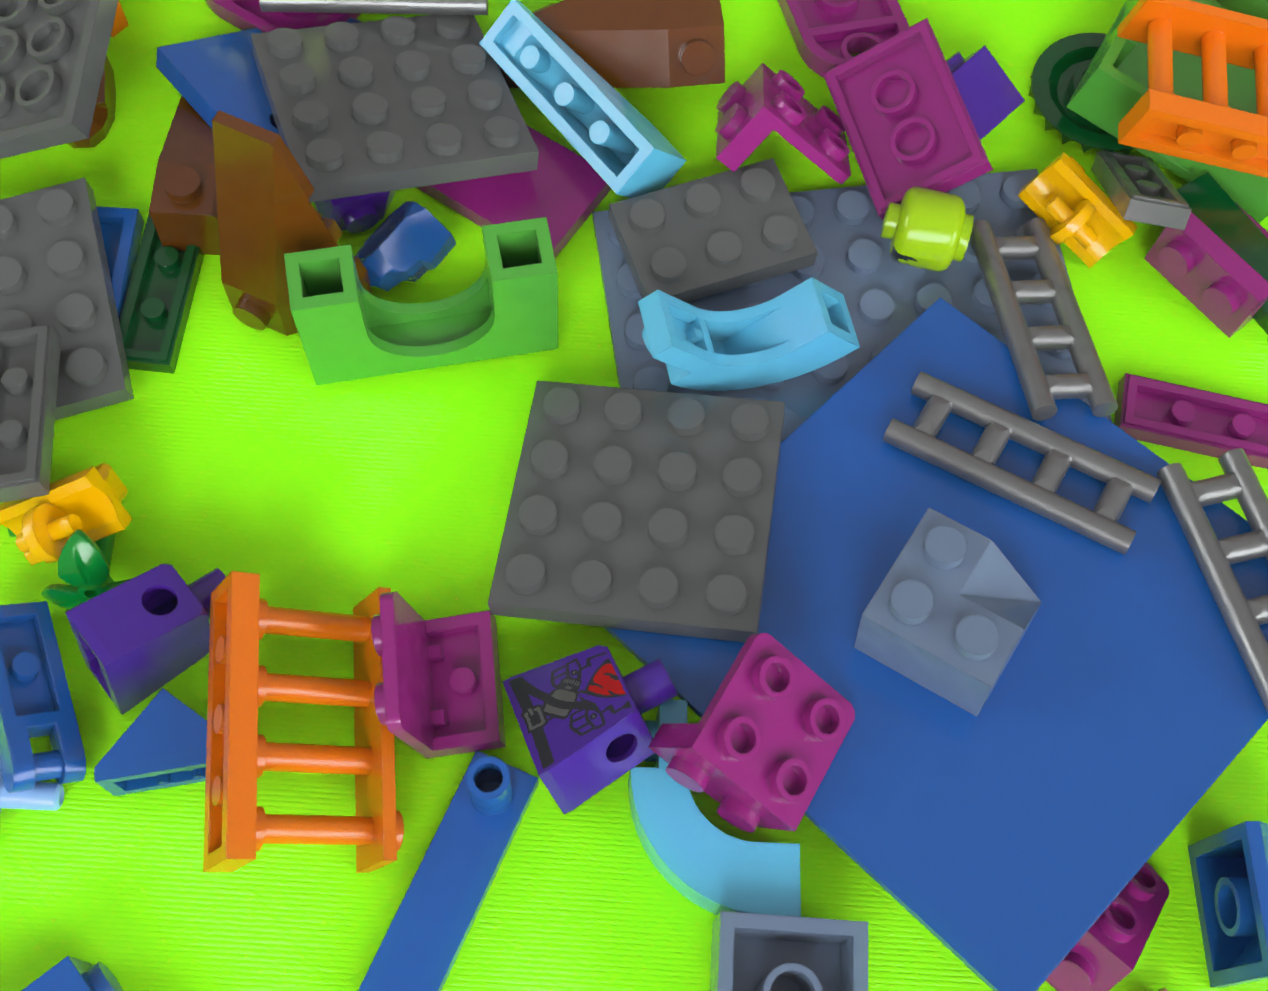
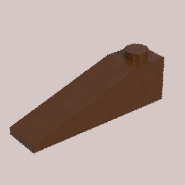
[498,0,725,88]
[149,96,220,255]
[212,110,373,336]

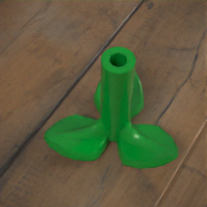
[41,529,130,610]

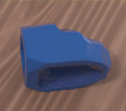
[355,201,456,292]

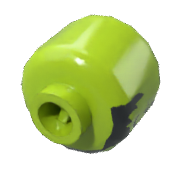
[880,186,974,272]

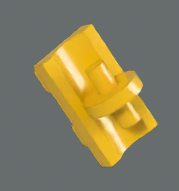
[1017,152,1137,268]
[0,463,133,565]

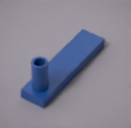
[358,750,539,991]

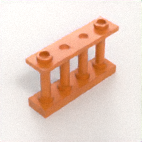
[1117,0,1268,178]
[203,571,404,873]

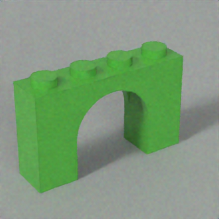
[284,217,558,385]

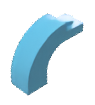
[638,277,860,391]
[628,700,801,917]

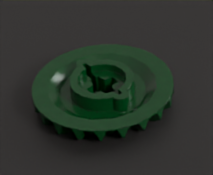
[1028,33,1134,154]

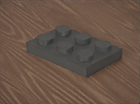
[609,158,818,303]

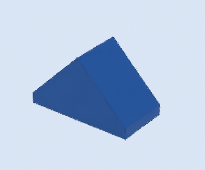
[94,688,207,796]

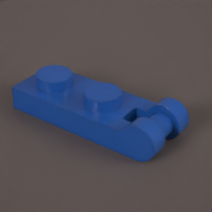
[0,601,86,793]

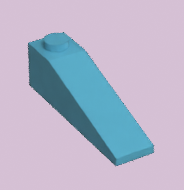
[479,0,687,198]

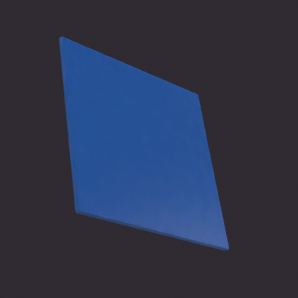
[604,297,1268,991]

